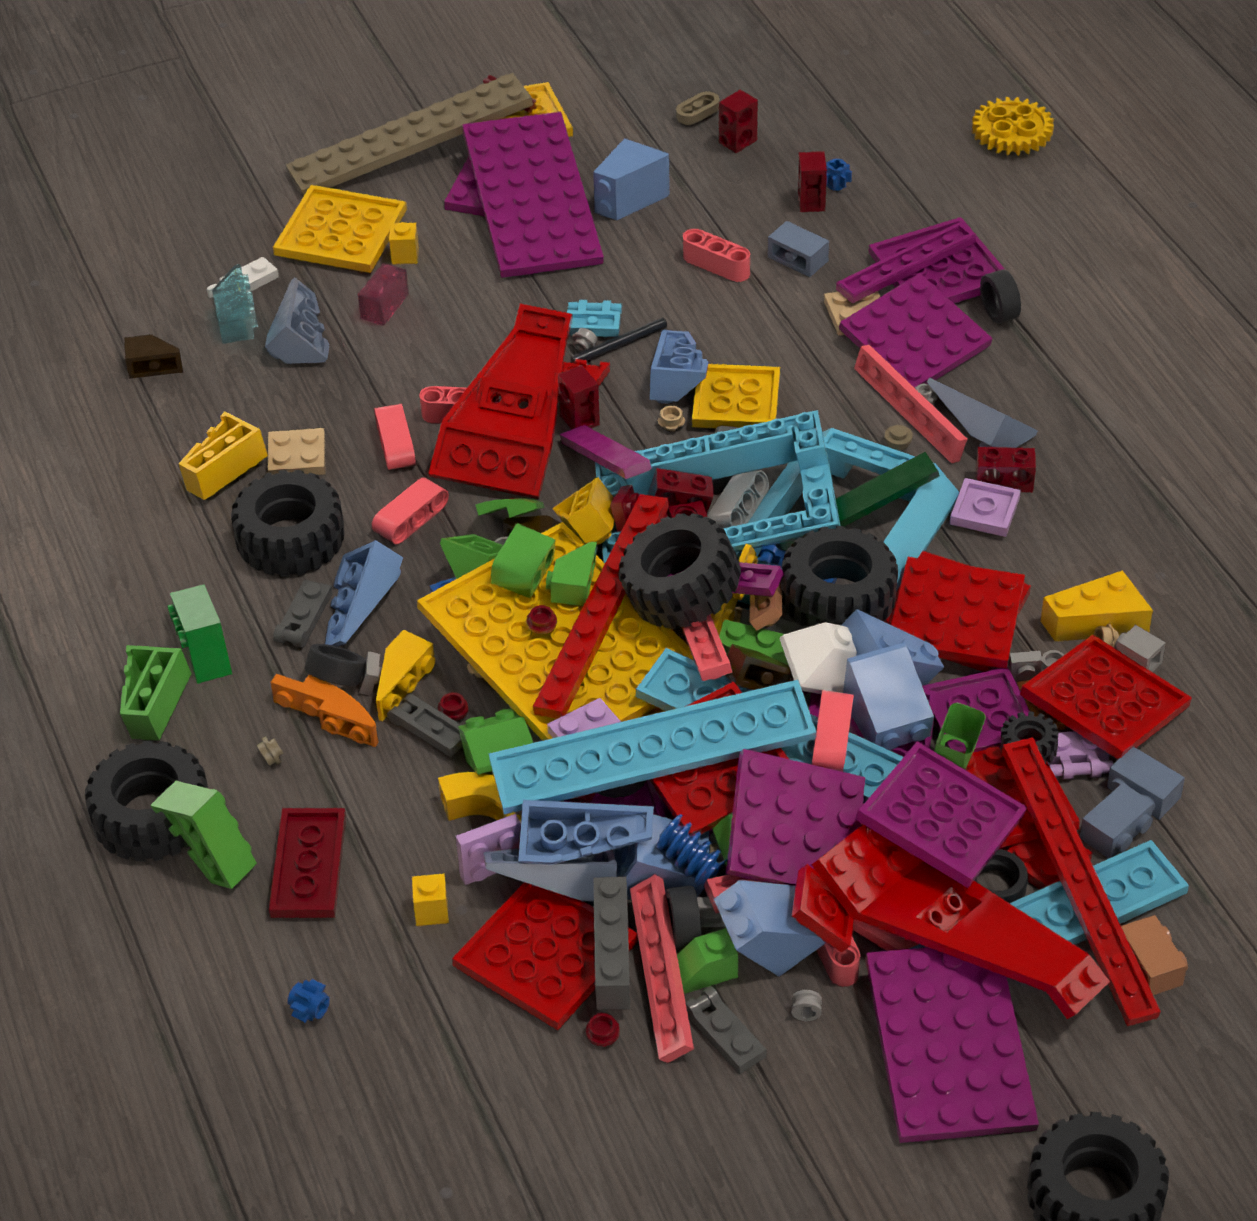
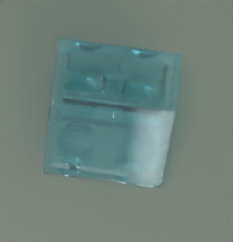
[212,264,258,344]

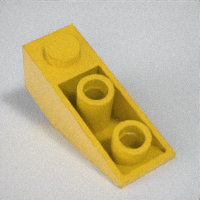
[376,630,435,722]

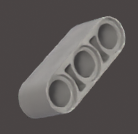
[707,470,769,529]

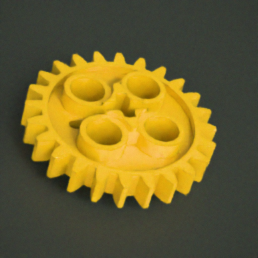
[972,97,1054,155]

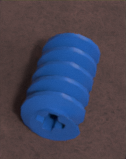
[656,814,727,887]

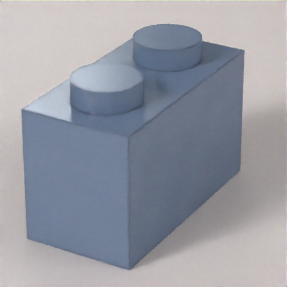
[768,221,829,277]
[1107,747,1185,820]
[1080,783,1154,858]

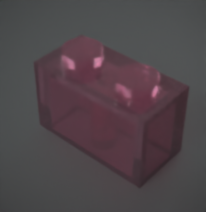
[358,263,409,326]

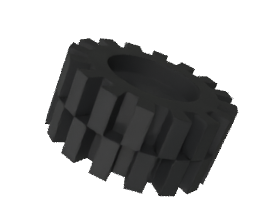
[1000,712,1059,764]

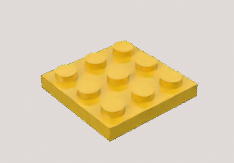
[692,364,780,428]

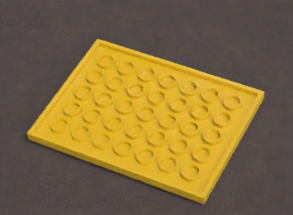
[417,522,694,741]

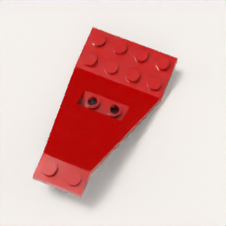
[428,304,573,499]
[811,824,1110,1020]

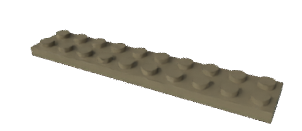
[286,73,533,197]

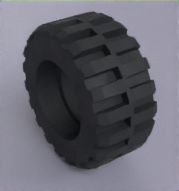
[231,470,345,577]
[618,514,741,629]
[781,526,898,627]
[85,740,208,862]
[1027,1112,1169,1221]

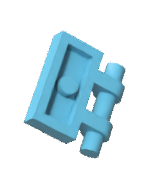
[567,300,622,337]

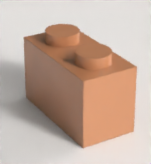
[1121,915,1188,995]

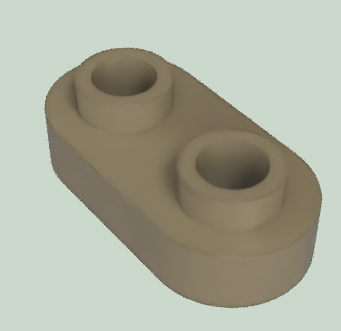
[676,92,719,126]

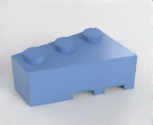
[841,609,944,686]

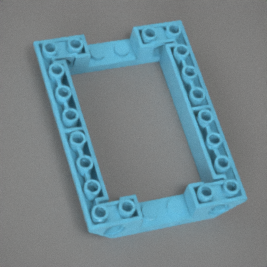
[595,410,841,563]
[736,428,959,605]

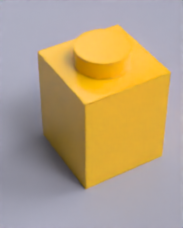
[389,222,419,264]
[412,874,449,926]

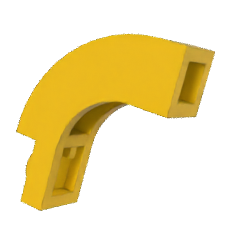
[438,772,522,822]

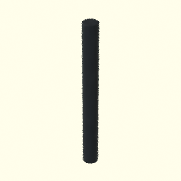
[570,317,667,363]

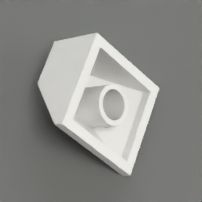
[779,622,857,694]

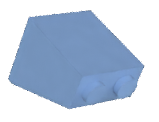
[593,139,669,220]
[843,642,934,750]
[613,814,710,899]
[714,880,825,977]

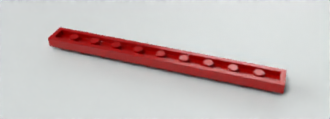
[533,494,669,719]
[1002,738,1161,1026]

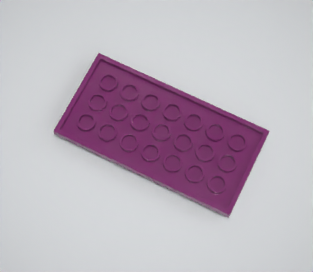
[462,112,604,278]

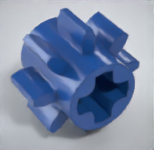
[826,159,852,191]
[288,979,330,1023]

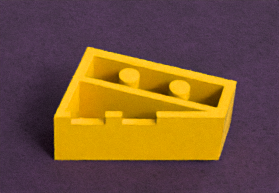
[179,411,268,500]
[552,477,614,544]
[1040,570,1153,642]

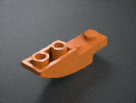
[270,674,378,747]

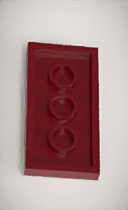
[269,808,346,918]

